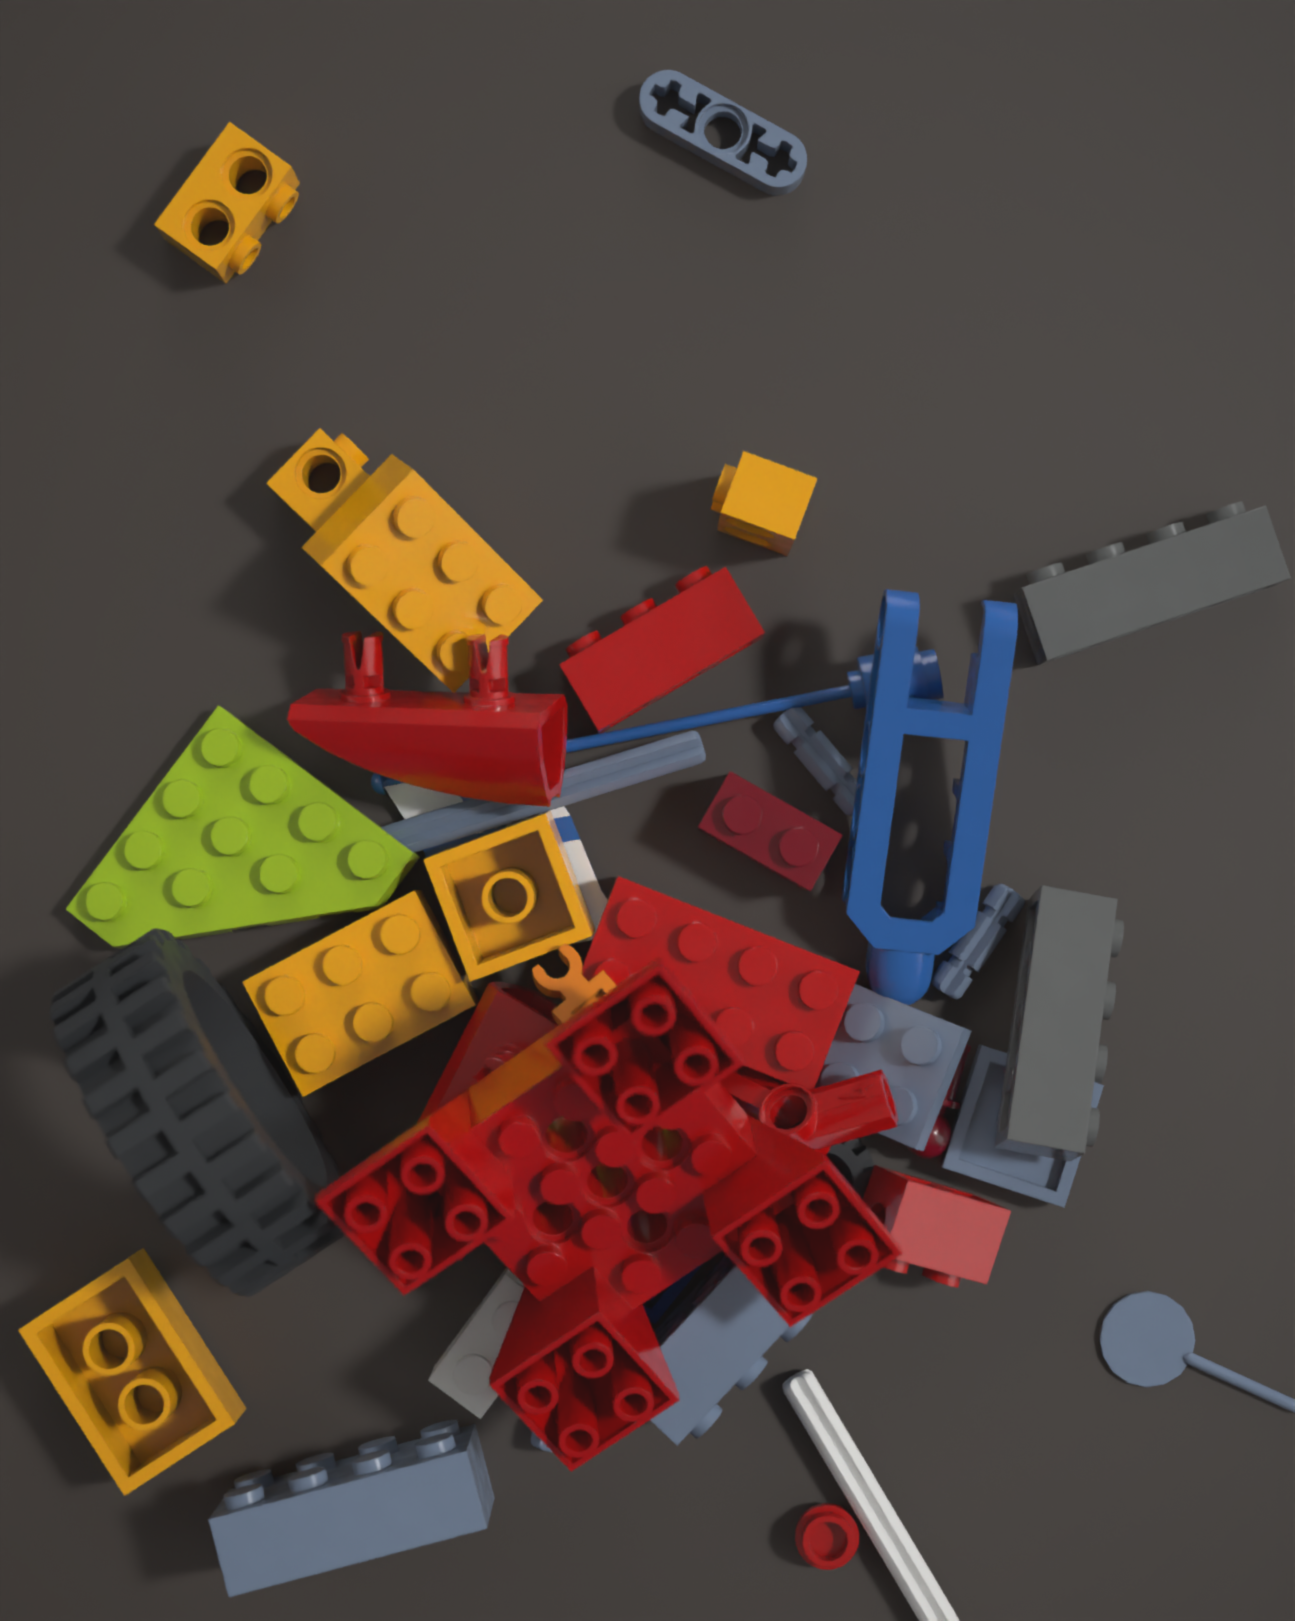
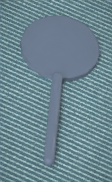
[1099,1291,1295,1413]

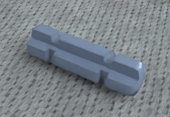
[773,707,857,816]
[931,884,1025,1000]

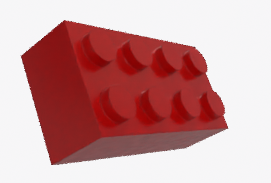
[582,876,860,1090]

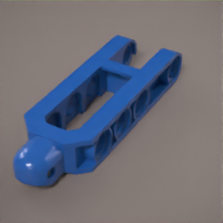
[841,589,1018,1005]

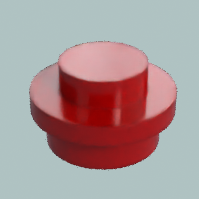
[795,1503,859,1570]

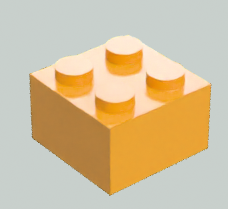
[423,810,596,982]

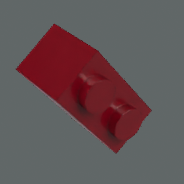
[697,771,843,891]

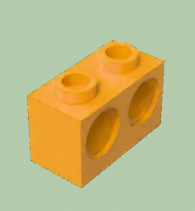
[154,122,300,284]
[266,428,370,532]
[710,451,818,556]

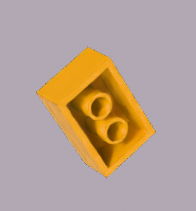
[302,454,543,693]
[242,890,480,1097]
[18,1248,247,1496]

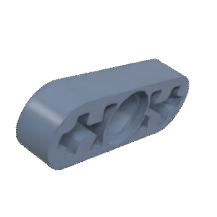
[639,70,807,196]

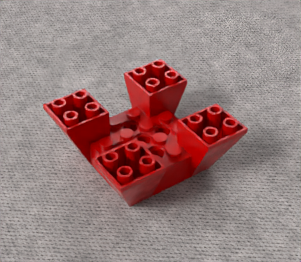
[316,957,903,1472]

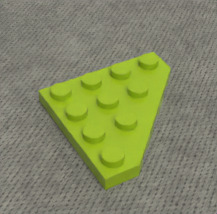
[66,705,420,949]

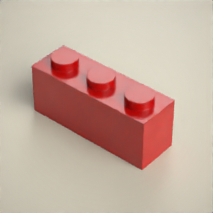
[559,566,765,734]

